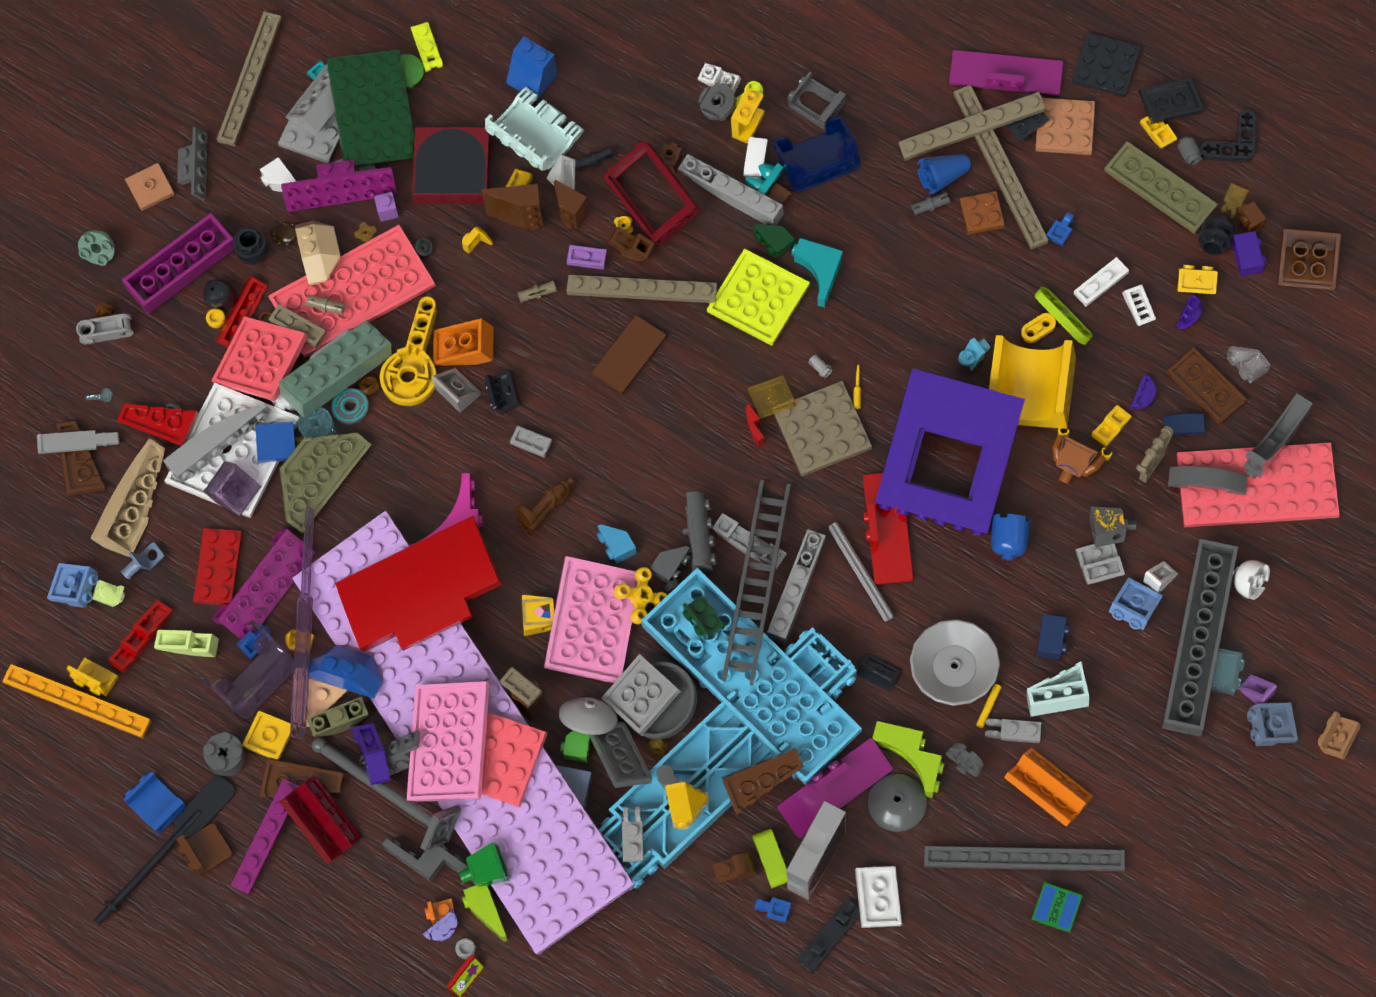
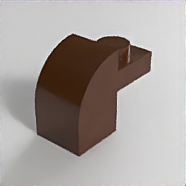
[608,226,654,261]
[712,853,757,885]

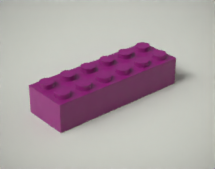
[122,213,235,314]

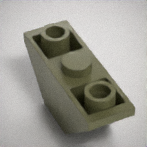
[307,697,368,737]

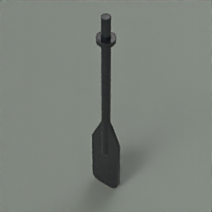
[93,776,235,925]

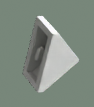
[1143,561,1178,593]

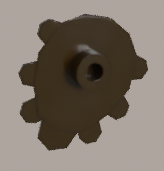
[270,221,296,246]

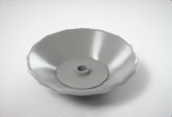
[910,619,1000,706]

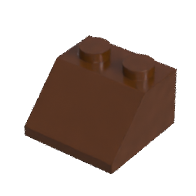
[553,180,589,230]

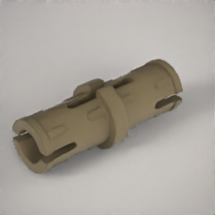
[517,280,557,303]
[306,294,345,315]

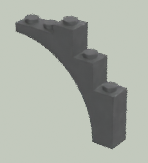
[1243,393,1314,479]

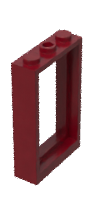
[603,140,702,246]

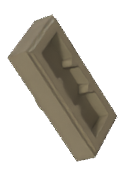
[499,667,542,707]

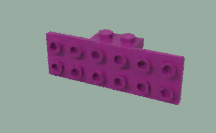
[949,50,1063,96]
[281,159,397,212]
[777,738,893,838]

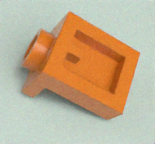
[425,899,454,924]

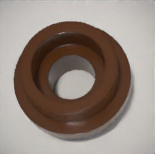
[96,302,114,318]

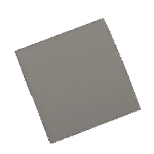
[1075,544,1125,585]

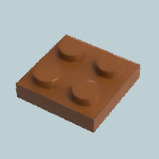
[960,191,1005,235]

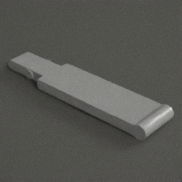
[37,430,120,454]

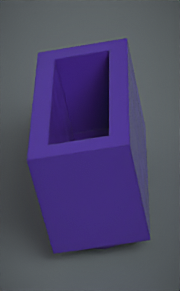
[1232,231,1266,277]

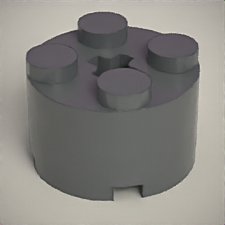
[203,732,246,777]

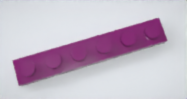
[231,779,299,895]

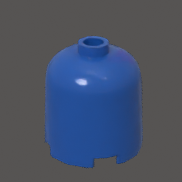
[991,514,1031,561]

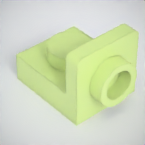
[92,580,125,607]

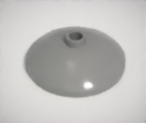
[559,697,618,735]

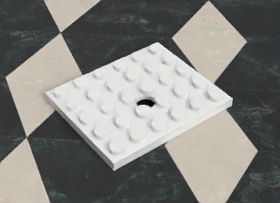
[165,383,300,518]

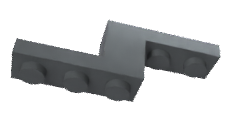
[382,838,474,884]

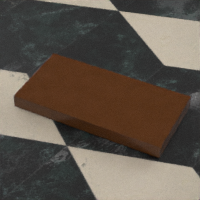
[592,315,667,395]
[1166,347,1248,426]

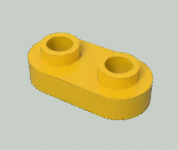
[1021,313,1056,343]

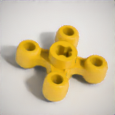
[613,567,668,624]

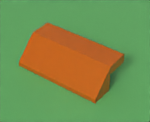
[1004,747,1093,827]

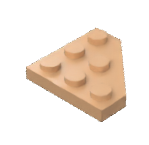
[292,669,349,727]

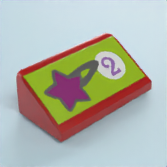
[447,955,484,997]

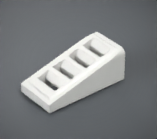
[1122,284,1156,326]

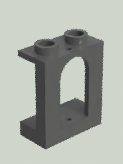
[788,72,846,130]

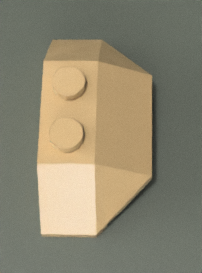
[295,221,341,286]

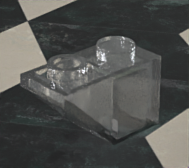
[1227,346,1270,384]

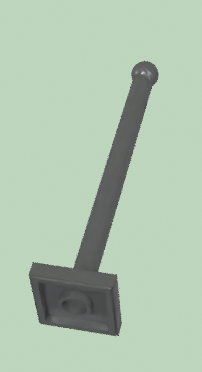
[312,737,461,851]

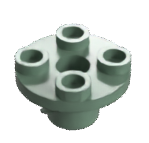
[78,230,115,266]

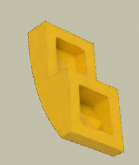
[1140,116,1177,149]
[1091,405,1132,447]

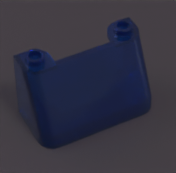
[772,115,861,192]

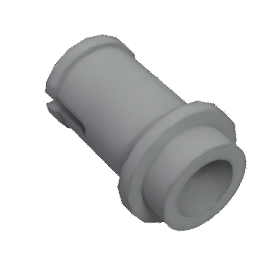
[808,354,832,378]

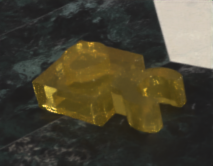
[1221,183,1249,218]

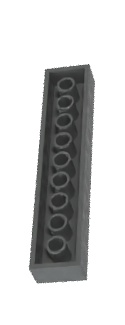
[1162,539,1238,737]

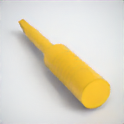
[853,365,861,409]

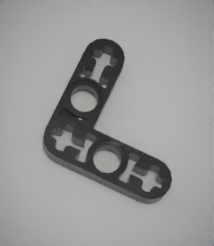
[1200,109,1256,162]

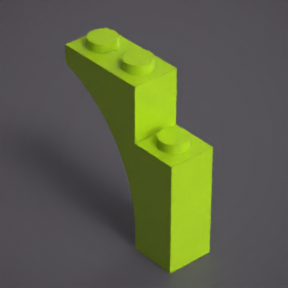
[873,721,944,798]

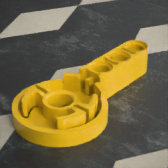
[380,297,437,406]

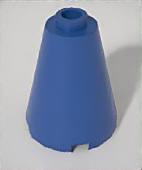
[917,154,971,194]

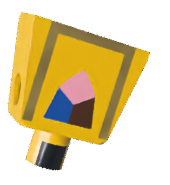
[522,595,555,636]

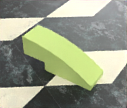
[154,630,219,657]

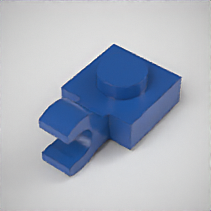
[1046,212,1074,246]
[236,624,270,659]
[754,897,791,923]

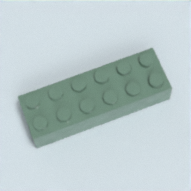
[279,320,392,418]

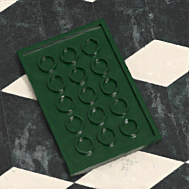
[326,50,415,167]

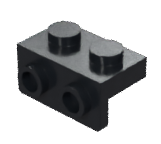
[484,369,521,414]

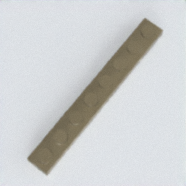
[217,12,282,146]
[898,92,1046,161]
[567,275,717,303]

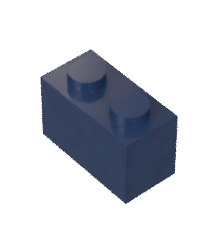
[1037,614,1069,660]

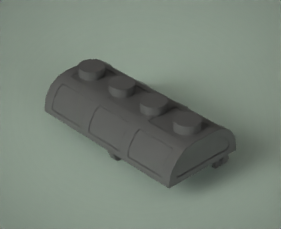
[682,492,717,576]

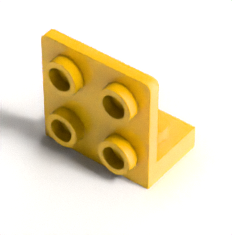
[66,658,119,697]

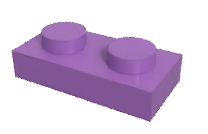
[567,245,607,270]

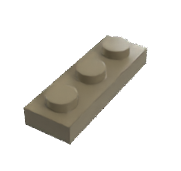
[268,304,327,348]

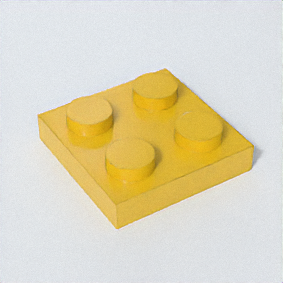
[242,711,295,761]

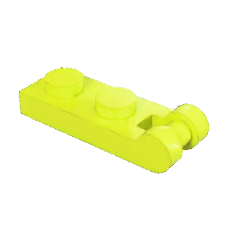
[411,22,443,72]

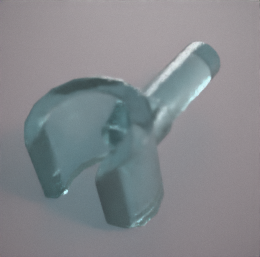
[85,388,113,402]

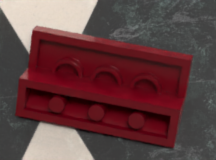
[279,775,362,864]

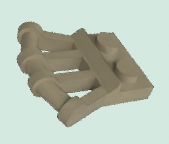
[1136,426,1173,483]

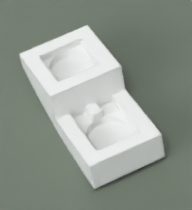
[743,137,768,179]

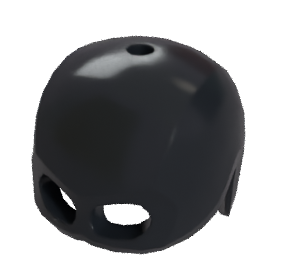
[203,279,236,309]

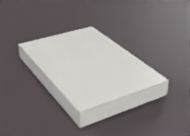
[855,866,902,928]

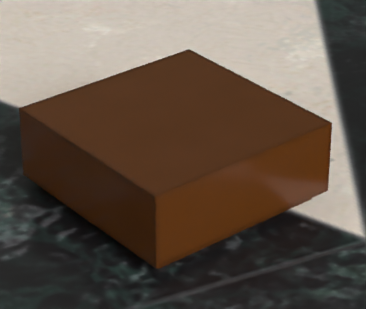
[765,183,791,205]

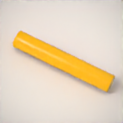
[976,684,1002,728]

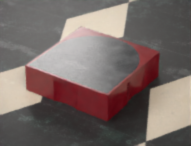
[412,127,491,204]

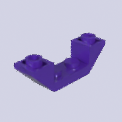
[350,722,390,785]

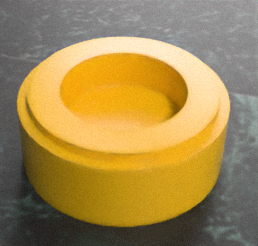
[206,308,226,328]

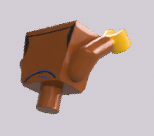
[1052,428,1112,485]

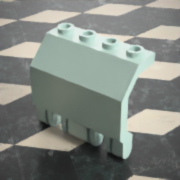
[485,87,584,171]

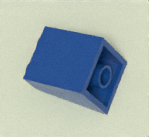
[506,36,557,102]

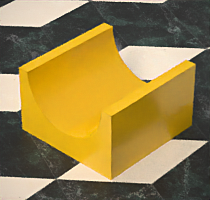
[989,335,1076,429]

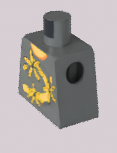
[1089,506,1136,547]

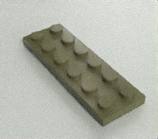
[1104,141,1218,234]

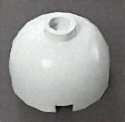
[1233,560,1270,600]

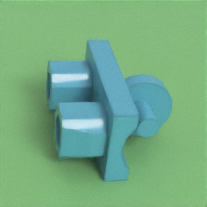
[958,338,990,372]

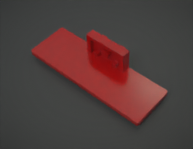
[863,473,913,585]

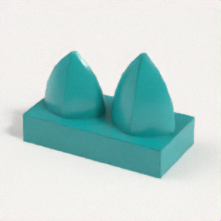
[745,163,783,195]

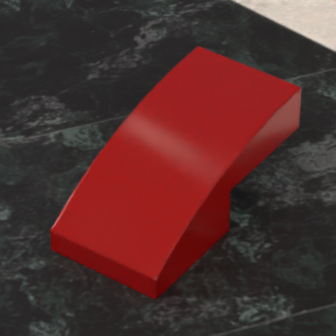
[746,404,765,448]

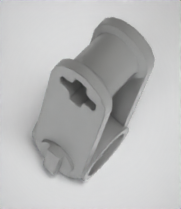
[76,314,134,345]

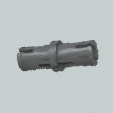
[911,192,950,216]

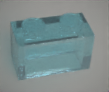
[1211,648,1245,695]

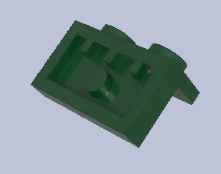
[682,595,725,641]

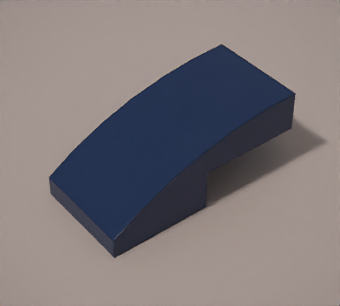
[1163,414,1206,436]

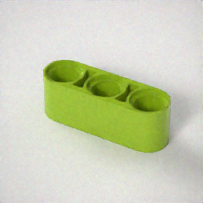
[752,829,788,888]

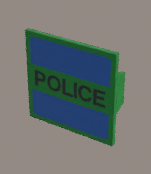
[1032,882,1082,933]

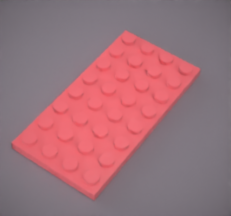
[268,225,435,358]
[1176,443,1340,527]

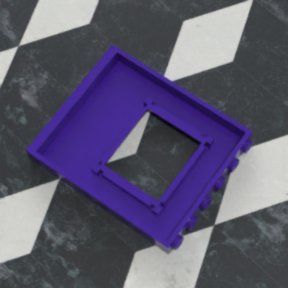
[875,368,1025,536]

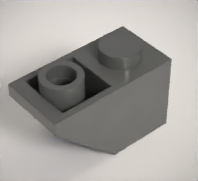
[650,546,691,583]

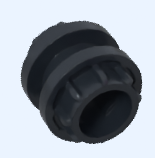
[1198,215,1235,255]
[233,227,268,264]

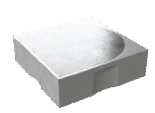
[786,801,846,900]

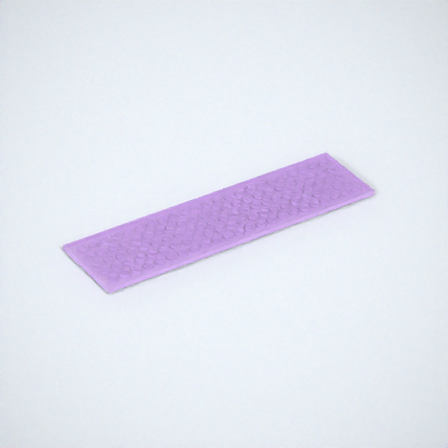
[292,511,635,955]

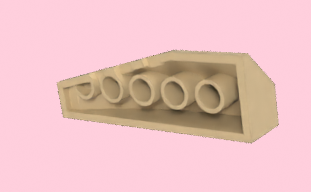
[90,439,165,557]

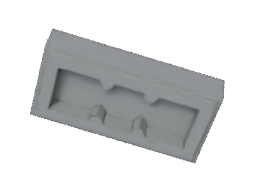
[510,426,553,458]

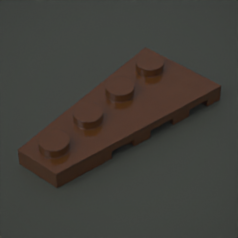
[56,421,105,496]
[721,748,803,815]
[259,759,345,798]

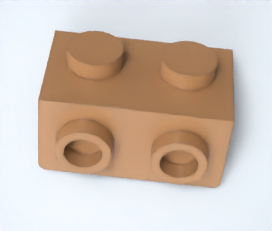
[1318,711,1361,760]

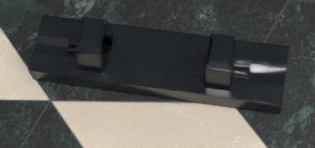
[797,899,860,973]

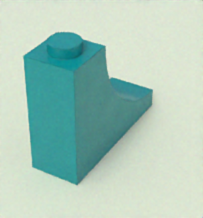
[792,238,843,308]

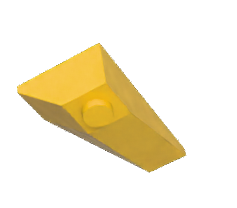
[665,782,709,830]

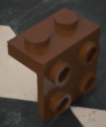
[176,824,232,876]

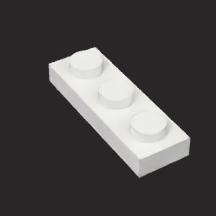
[1074,257,1129,307]

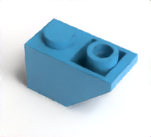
[597,524,637,564]

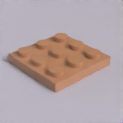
[1036,98,1095,155]

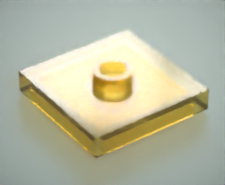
[748,375,796,418]

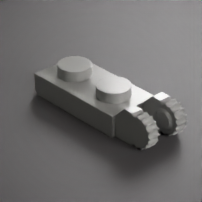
[985,719,1041,743]
[622,806,643,863]

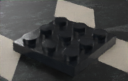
[1072,32,1141,98]

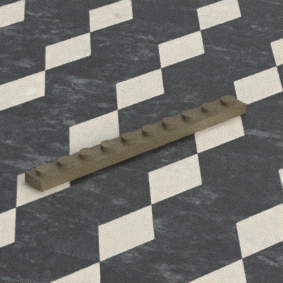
[954,85,1048,250]

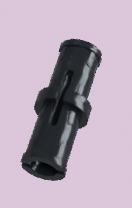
[575,146,613,171]

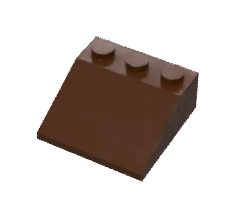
[482,184,544,230]
[1278,227,1341,290]

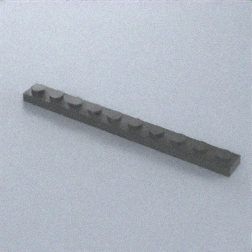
[924,846,1125,871]

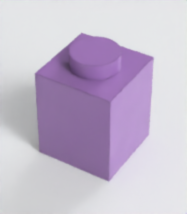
[374,192,398,222]

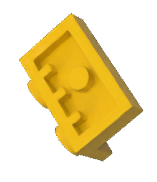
[1177,265,1218,294]

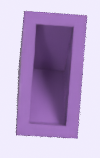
[1238,674,1277,704]

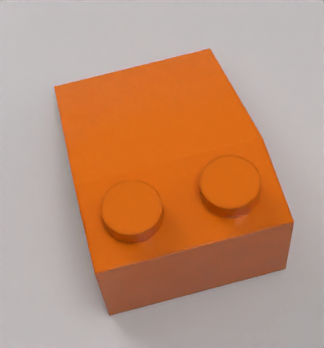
[433,318,494,366]

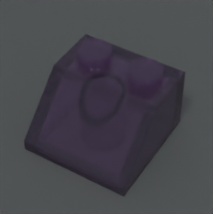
[203,461,261,517]

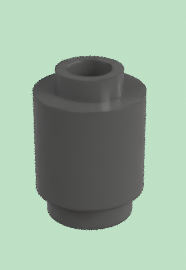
[1177,136,1202,166]

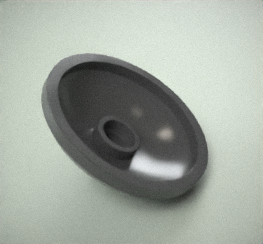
[868,774,927,832]

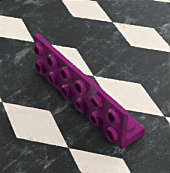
[211,529,315,639]

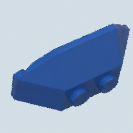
[304,645,382,699]

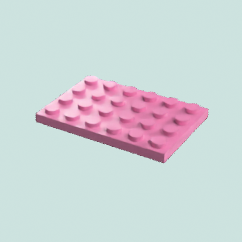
[544,556,637,683]
[407,681,490,802]

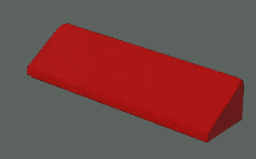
[215,276,268,347]

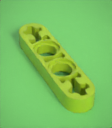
[1035,287,1092,345]

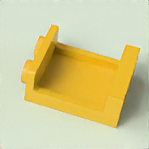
[731,88,765,144]

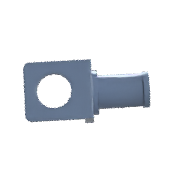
[121,542,165,579]

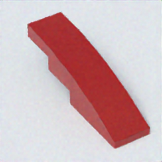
[108,600,173,673]

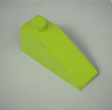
[462,885,508,942]

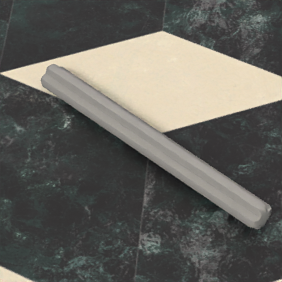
[829,522,893,622]

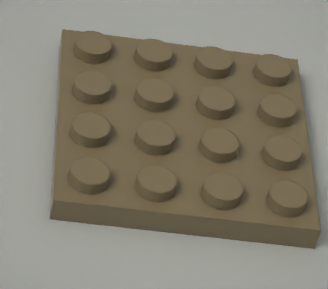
[772,381,872,477]

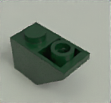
[753,224,795,260]

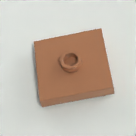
[125,163,175,211]

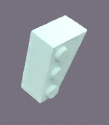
[1027,662,1089,716]

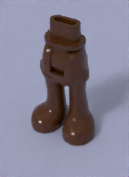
[515,477,575,533]

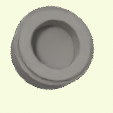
[455,938,476,959]

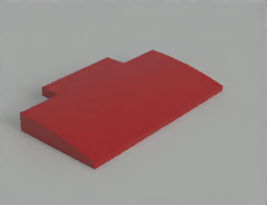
[335,516,503,652]

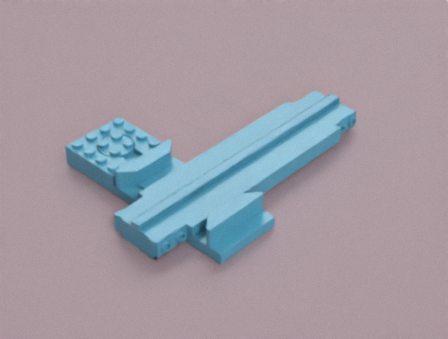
[599,568,862,891]

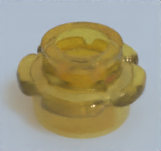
[648,739,667,755]

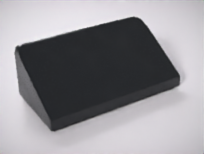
[857,654,902,692]

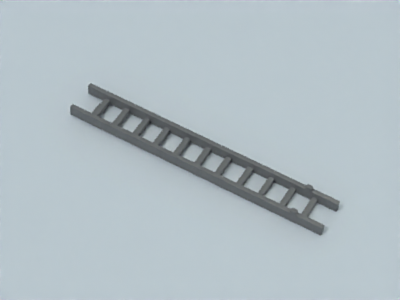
[722,480,791,686]

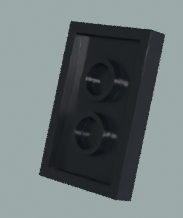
[1139,78,1204,124]

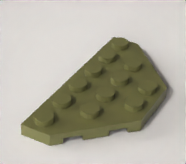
[279,433,372,534]

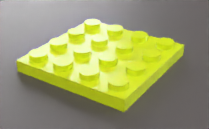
[707,249,810,346]

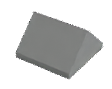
[432,368,482,413]

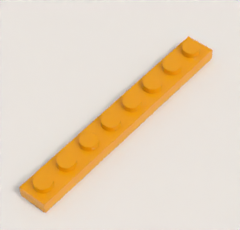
[3,664,151,738]

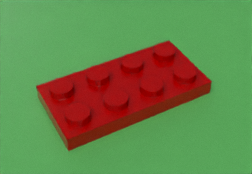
[193,528,243,605]

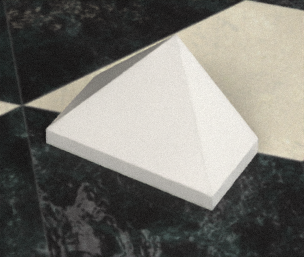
[547,155,575,190]

